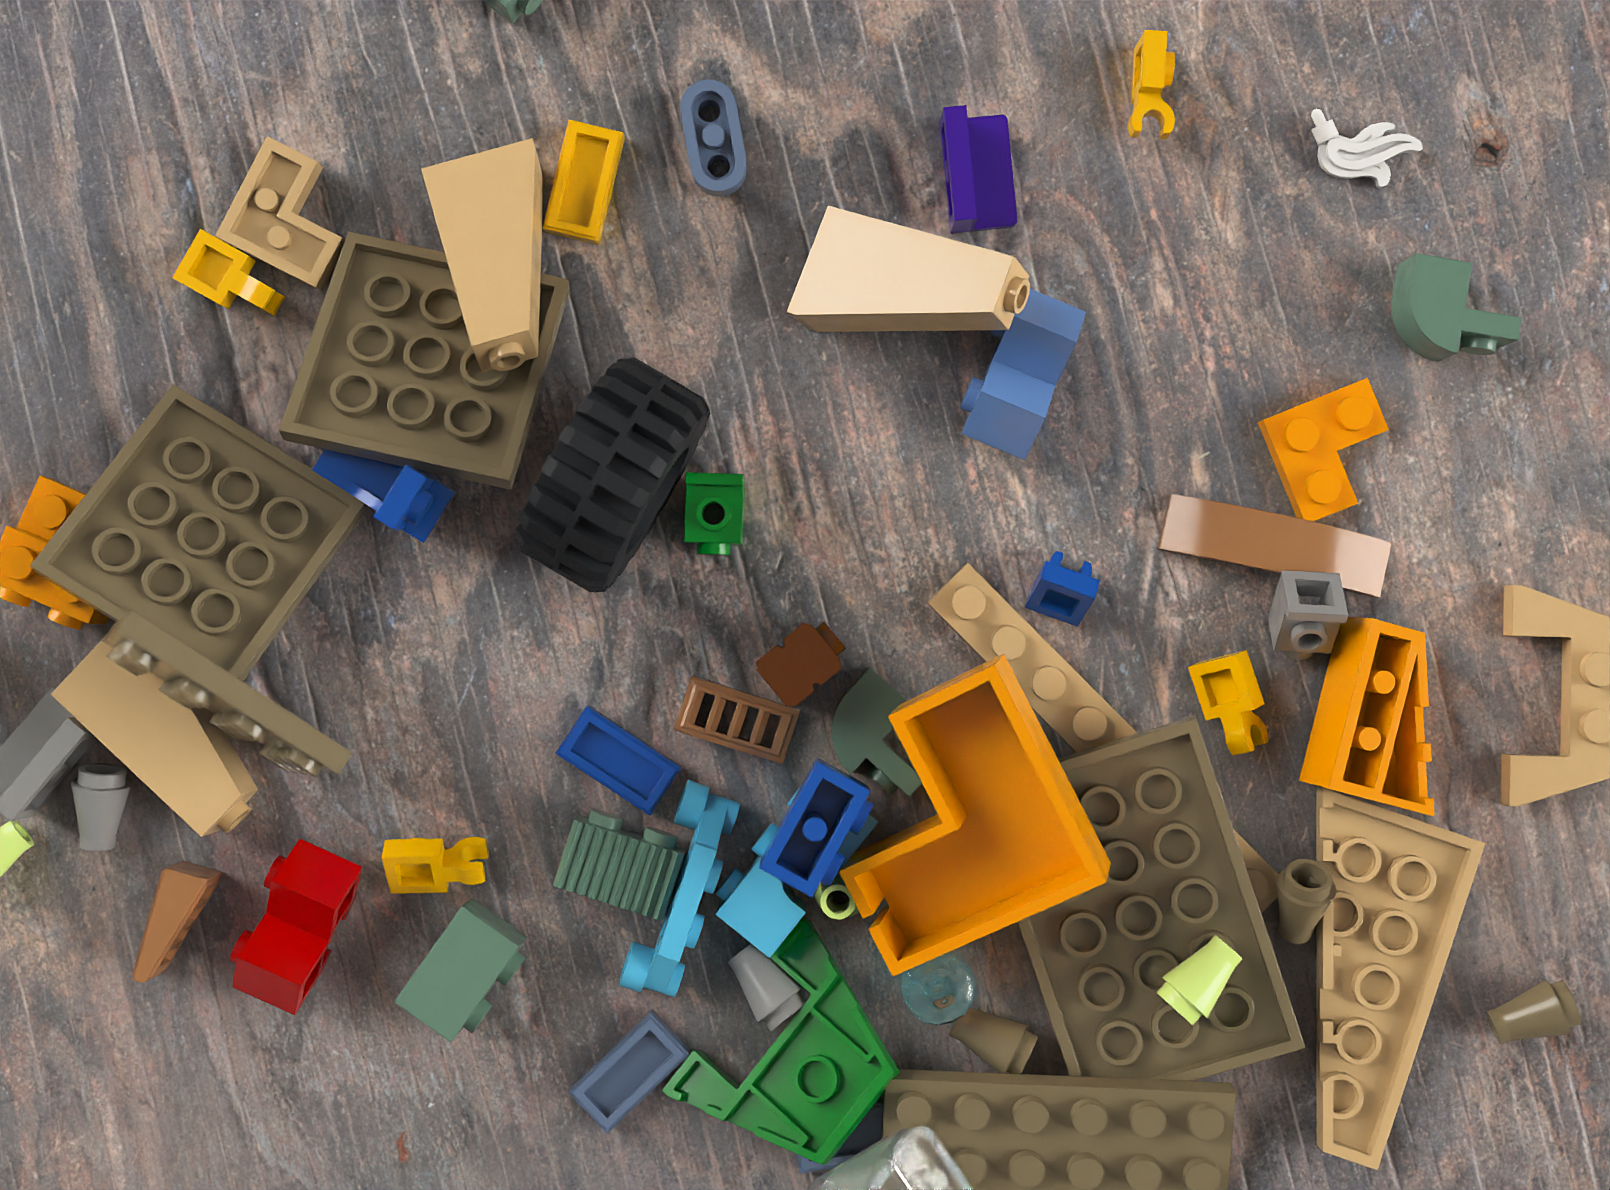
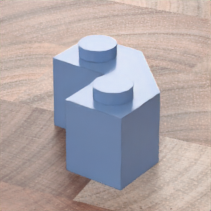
[960,289,1086,460]

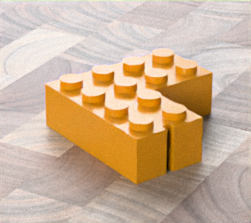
[839,654,1111,977]

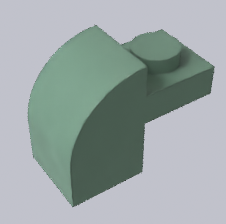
[1391,253,1522,362]
[831,667,922,797]

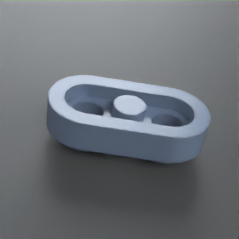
[680,79,747,197]

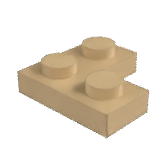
[215,136,345,292]

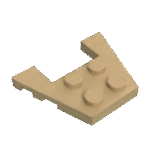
[1501,585,1610,807]

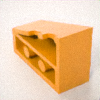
[1299,617,1435,817]

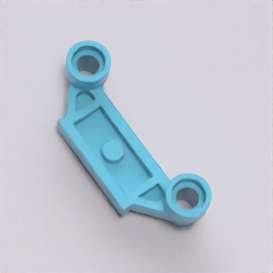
[618,780,740,997]

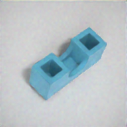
[715,786,878,958]

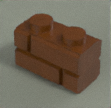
[756,622,846,708]

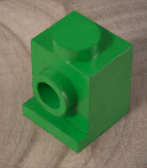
[684,472,745,556]

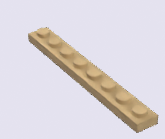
[927,563,1279,913]

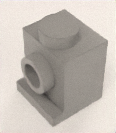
[1268,570,1348,660]

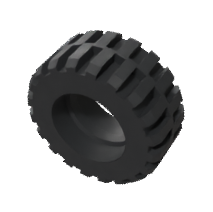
[515,358,711,592]

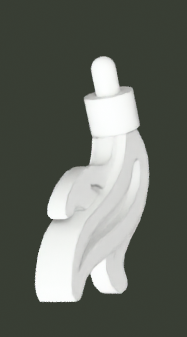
[1311,109,1423,188]

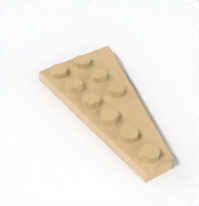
[1316,786,1485,1170]

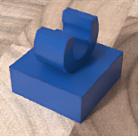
[1025,551,1100,627]

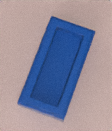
[555,705,682,816]

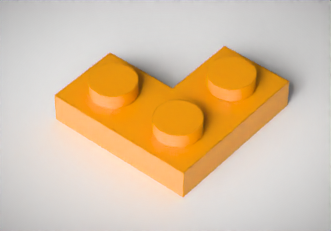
[1257,378,1389,522]

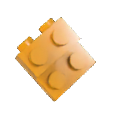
[0,475,108,630]

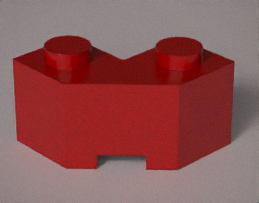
[230,839,362,1015]

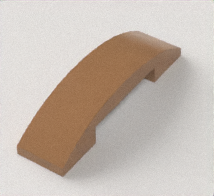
[1158,494,1392,598]

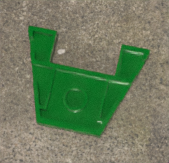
[662,916,900,1165]

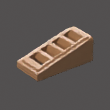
[674,675,800,764]
[132,861,223,983]

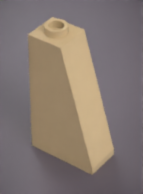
[421,138,544,373]
[787,206,1030,332]
[51,637,258,837]

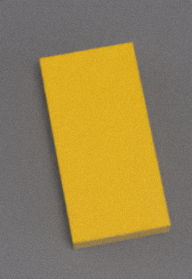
[542,120,625,245]

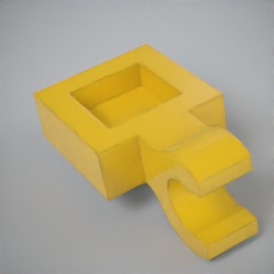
[1128,30,1175,140]
[172,229,285,316]
[1188,650,1269,756]
[381,837,489,894]

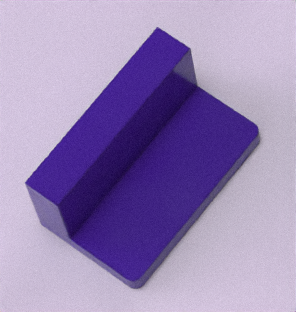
[939,105,1017,234]

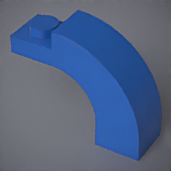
[312,449,455,543]

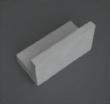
[0,687,98,822]

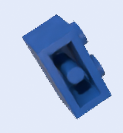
[759,757,874,897]

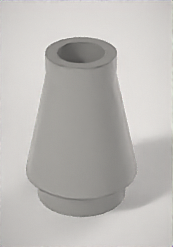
[71,763,132,851]
[728,944,806,1031]

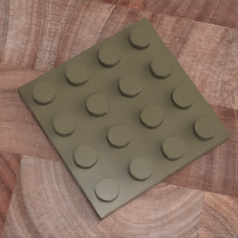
[279,231,570,490]
[30,384,368,681]
[102,610,353,777]

